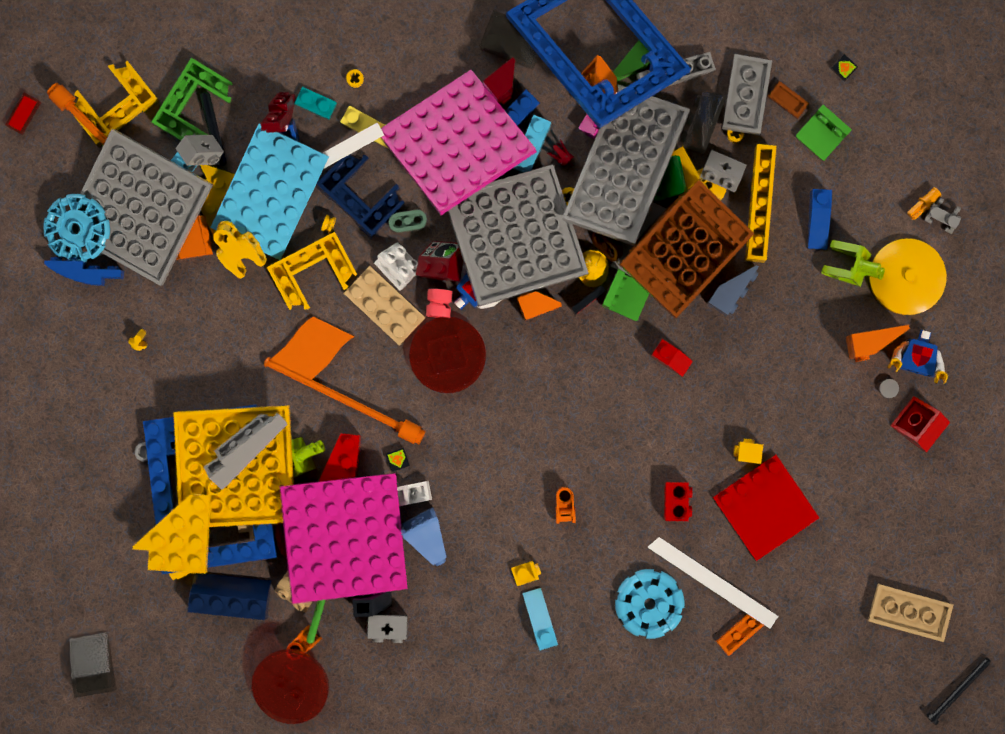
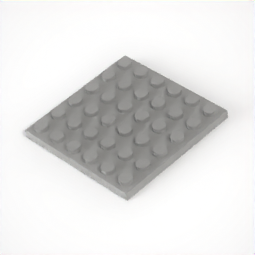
[72,129,213,286]
[448,165,589,307]

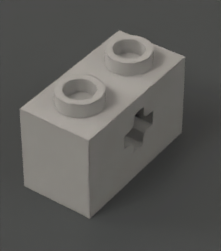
[175,135,224,166]
[700,150,747,192]
[367,614,408,643]

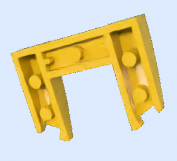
[73,61,159,147]
[267,232,357,310]

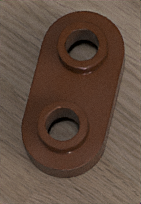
[592,232,623,262]

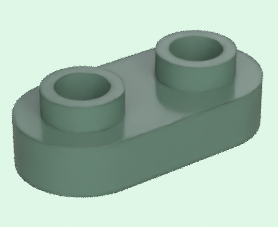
[389,210,427,233]

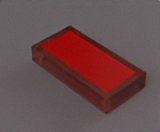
[5,93,42,135]

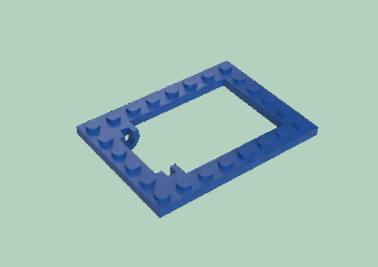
[506,0,691,129]
[143,404,278,574]

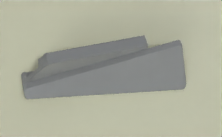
[204,413,287,490]

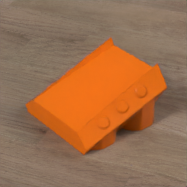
[176,215,213,260]

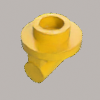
[128,329,148,351]

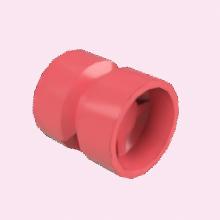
[426,289,452,318]

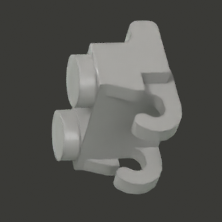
[924,198,961,234]

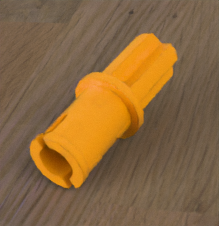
[907,187,942,220]

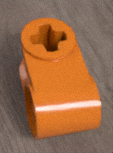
[556,487,576,524]
[286,624,322,660]

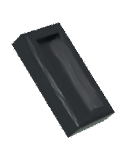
[571,286,606,315]

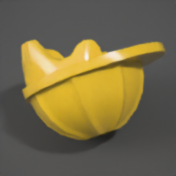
[579,250,609,287]

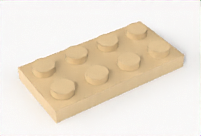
[344,266,425,346]
[868,584,953,642]

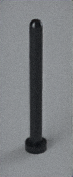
[926,658,991,725]

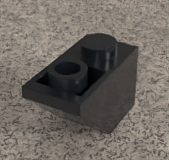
[353,591,392,617]

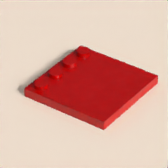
[712,454,819,561]

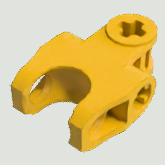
[213,221,267,279]

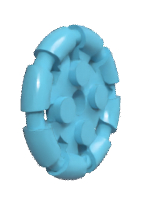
[43,194,110,262]
[615,569,685,639]

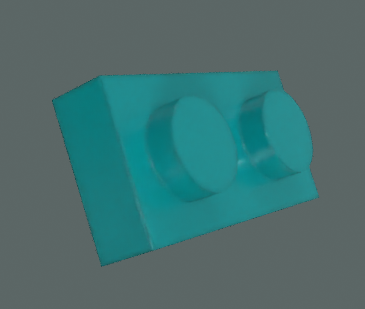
[294,87,337,120]

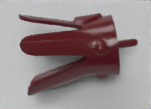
[547,139,574,167]

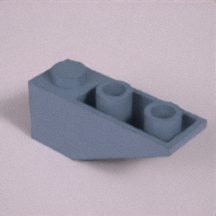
[707,265,759,316]

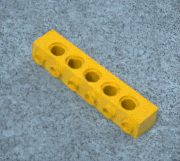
[745,144,776,263]

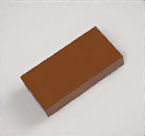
[767,81,810,119]

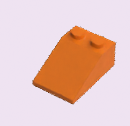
[846,325,910,362]

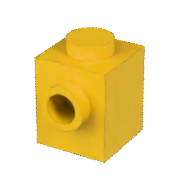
[733,439,763,464]

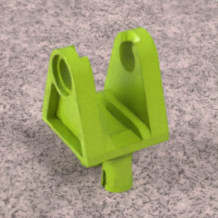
[821,240,885,287]
[292,437,325,478]

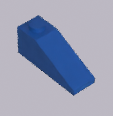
[808,189,832,250]

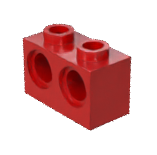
[664,482,693,521]

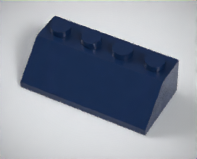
[188,573,271,620]

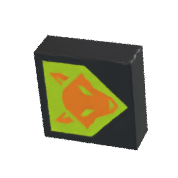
[831,54,858,82]
[386,448,410,472]

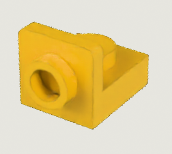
[511,561,541,586]

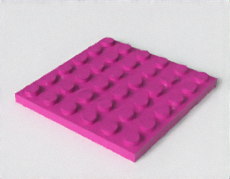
[380,70,536,215]
[280,473,408,604]

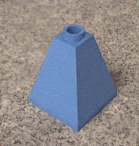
[401,507,447,566]

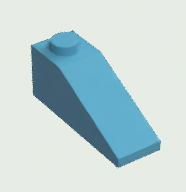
[522,588,558,650]

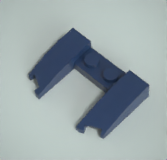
[316,154,405,239]

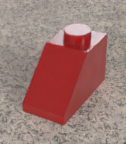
[651,339,693,377]

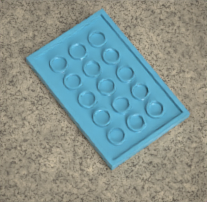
[210,123,329,260]

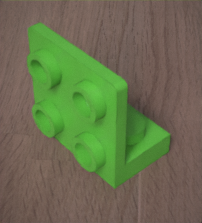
[795,105,852,161]
[602,269,649,321]

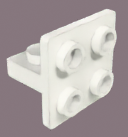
[374,242,418,291]

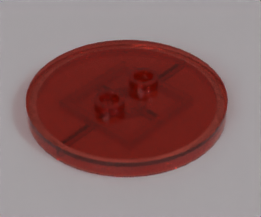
[409,317,486,393]
[252,649,329,724]

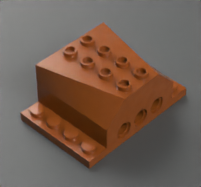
[619,180,755,318]

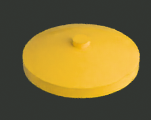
[869,239,947,315]

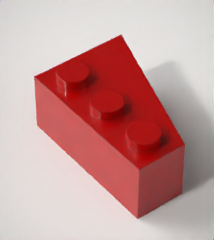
[318,433,361,482]

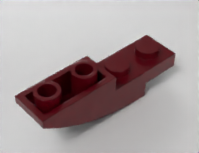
[261,92,295,133]

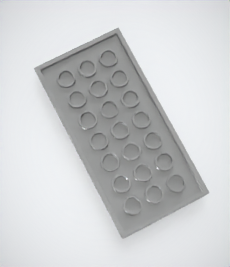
[562,85,690,246]

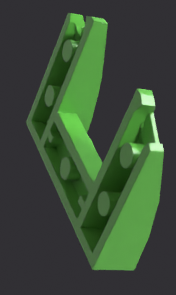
[151,58,233,141]

